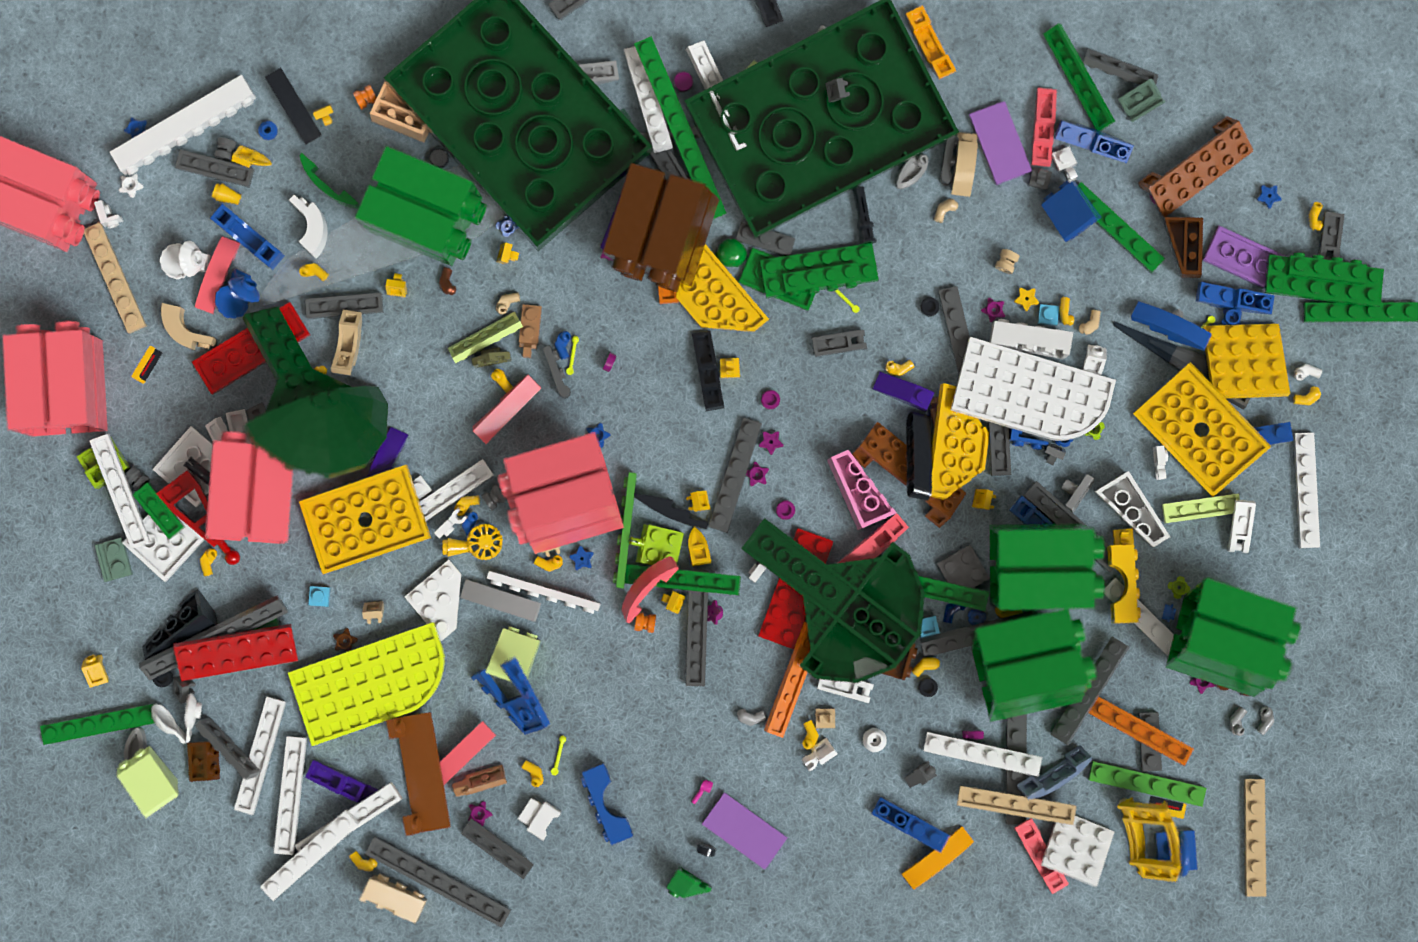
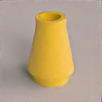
[212,183,242,205]
[442,538,470,557]

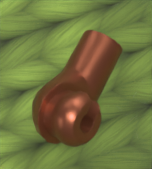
[439,267,456,295]

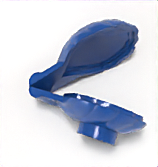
[215,269,260,319]

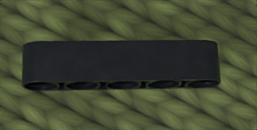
[906,412,932,501]

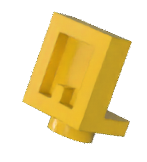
[81,654,109,688]

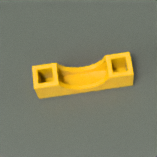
[1107,545,1141,624]

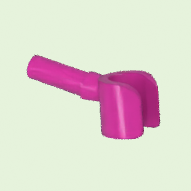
[691,780,713,804]

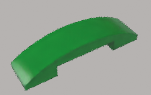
[299,153,360,209]

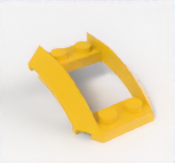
[1117,797,1181,882]

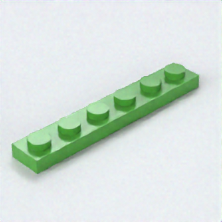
[613,472,637,589]
[1088,761,1207,807]

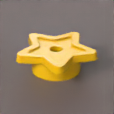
[1014,288,1039,312]

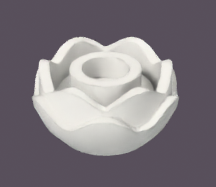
[863,728,887,752]

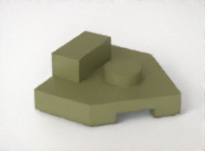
[472,347,512,368]

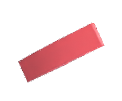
[1031,88,1057,167]
[440,721,496,785]

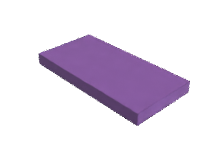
[969,101,1032,185]
[1202,226,1287,289]
[702,792,787,869]

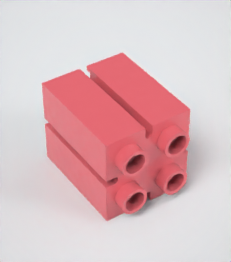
[0,136,100,252]
[3,322,108,437]
[205,432,293,544]
[498,432,624,554]

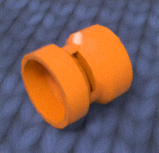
[353,85,377,110]
[634,612,656,633]

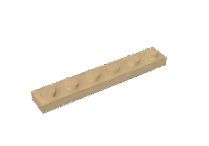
[84,222,147,334]
[1244,779,1266,897]
[957,786,1076,825]

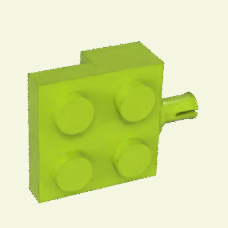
[76,436,131,489]
[629,524,684,565]

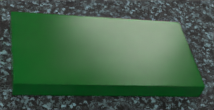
[738,247,815,311]

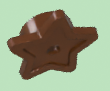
[333,628,358,652]

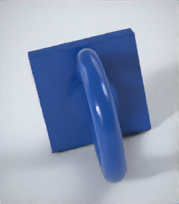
[1155,830,1198,877]

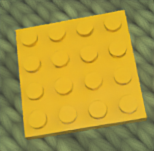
[1203,324,1290,398]

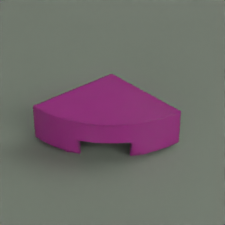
[962,731,984,739]

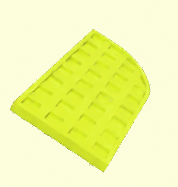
[288,622,445,746]

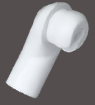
[1293,364,1322,381]

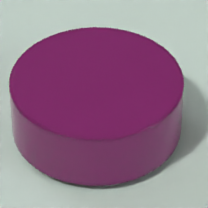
[674,72,693,92]
[602,352,617,372]
[761,390,780,410]
[776,501,795,520]

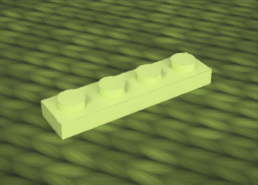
[448,312,523,363]
[1162,494,1240,523]

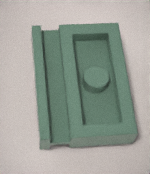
[1118,78,1165,122]
[95,537,133,582]

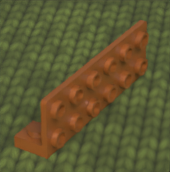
[1138,116,1253,217]
[852,422,966,528]
[386,712,451,836]

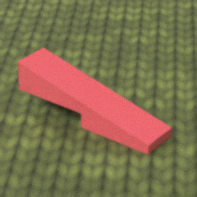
[472,374,541,444]

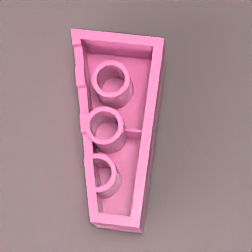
[827,450,896,530]

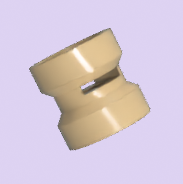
[995,249,1020,274]

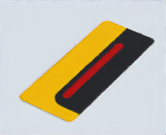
[131,346,162,384]
[1149,796,1187,819]

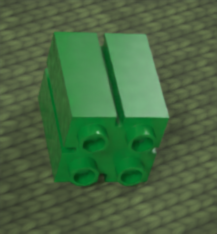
[355,146,487,266]
[989,523,1104,610]
[1165,578,1301,697]
[971,609,1096,722]

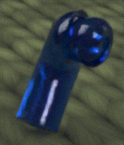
[943,603,966,624]

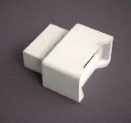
[518,798,562,840]

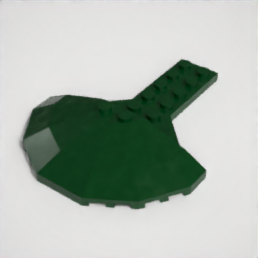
[242,306,388,479]
[741,518,925,683]

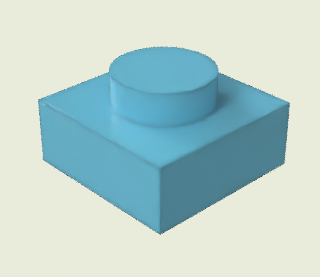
[1037,304,1059,326]
[308,586,330,607]
[920,616,940,638]

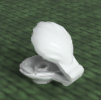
[160,241,211,279]
[151,693,202,743]

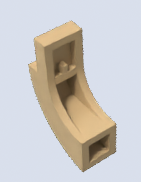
[951,132,978,197]
[161,303,217,350]
[331,310,362,375]

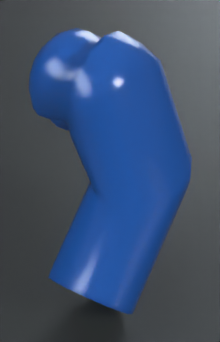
[554,331,571,360]
[462,512,478,541]

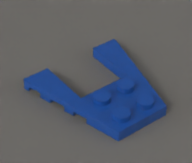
[471,657,550,735]

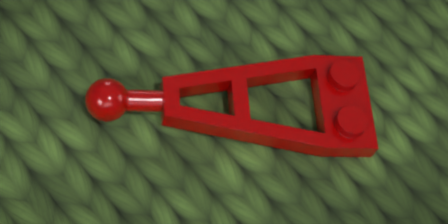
[156,470,240,565]

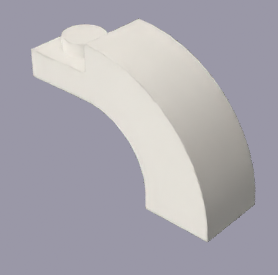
[289,195,328,259]

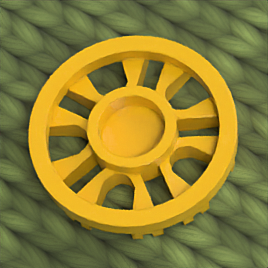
[467,524,503,560]

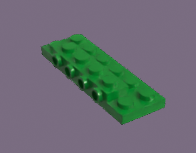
[760,243,879,299]
[1265,252,1384,308]

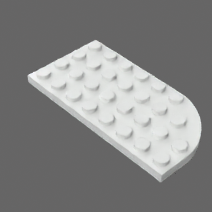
[950,337,1116,441]

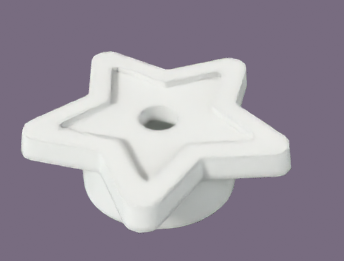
[119,174,143,198]

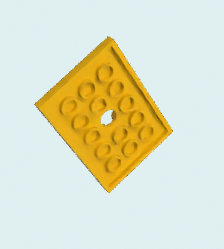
[1133,362,1271,497]
[299,465,431,574]

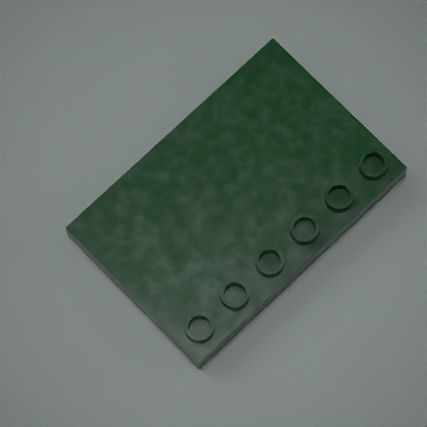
[384,0,652,251]
[684,0,959,240]

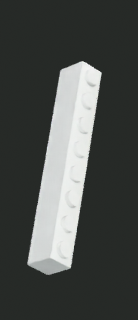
[110,75,256,175]

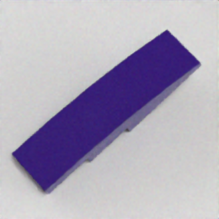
[305,760,379,803]

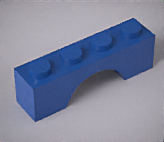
[210,204,285,270]
[580,763,633,845]

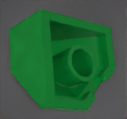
[666,866,712,898]

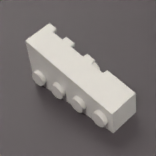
[989,319,1073,360]
[1094,471,1170,547]

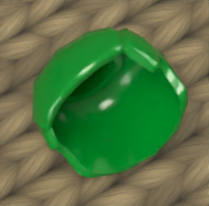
[716,239,747,267]

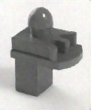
[904,761,937,788]

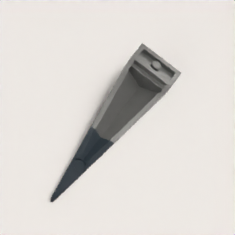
[1113,322,1250,410]

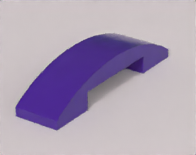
[366,427,409,478]

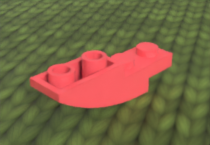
[838,513,909,563]

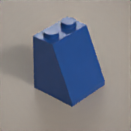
[1041,180,1102,242]

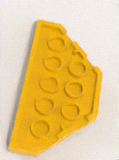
[676,244,769,332]
[931,383,989,500]

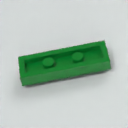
[133,482,185,540]

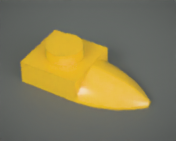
[232,145,272,168]
[688,527,711,567]

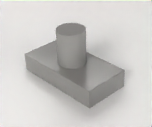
[1061,474,1094,513]

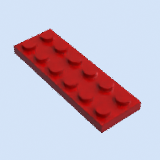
[192,302,311,395]
[758,528,834,649]
[174,624,298,681]

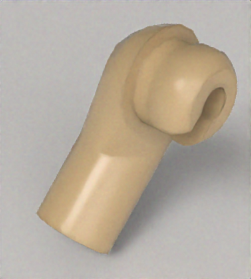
[934,199,958,223]
[496,292,520,315]
[1079,310,1101,335]

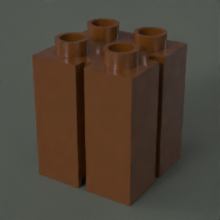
[603,163,719,292]

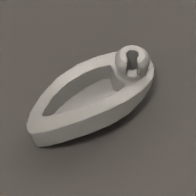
[895,154,928,189]
[124,727,147,760]

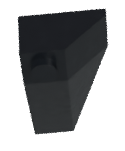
[143,589,218,660]

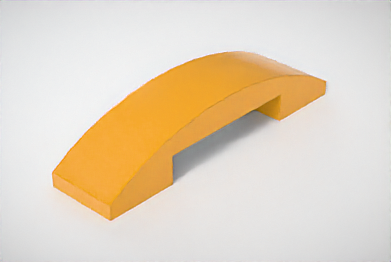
[906,5,956,79]
[902,826,974,890]

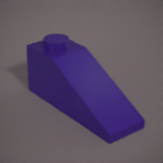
[872,372,935,412]

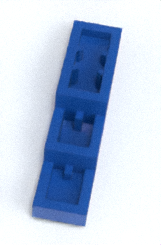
[1131,301,1212,351]

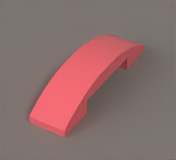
[195,237,240,314]
[621,556,679,623]
[1014,818,1069,894]

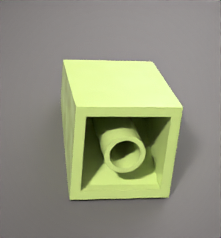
[486,626,541,682]
[117,746,178,818]

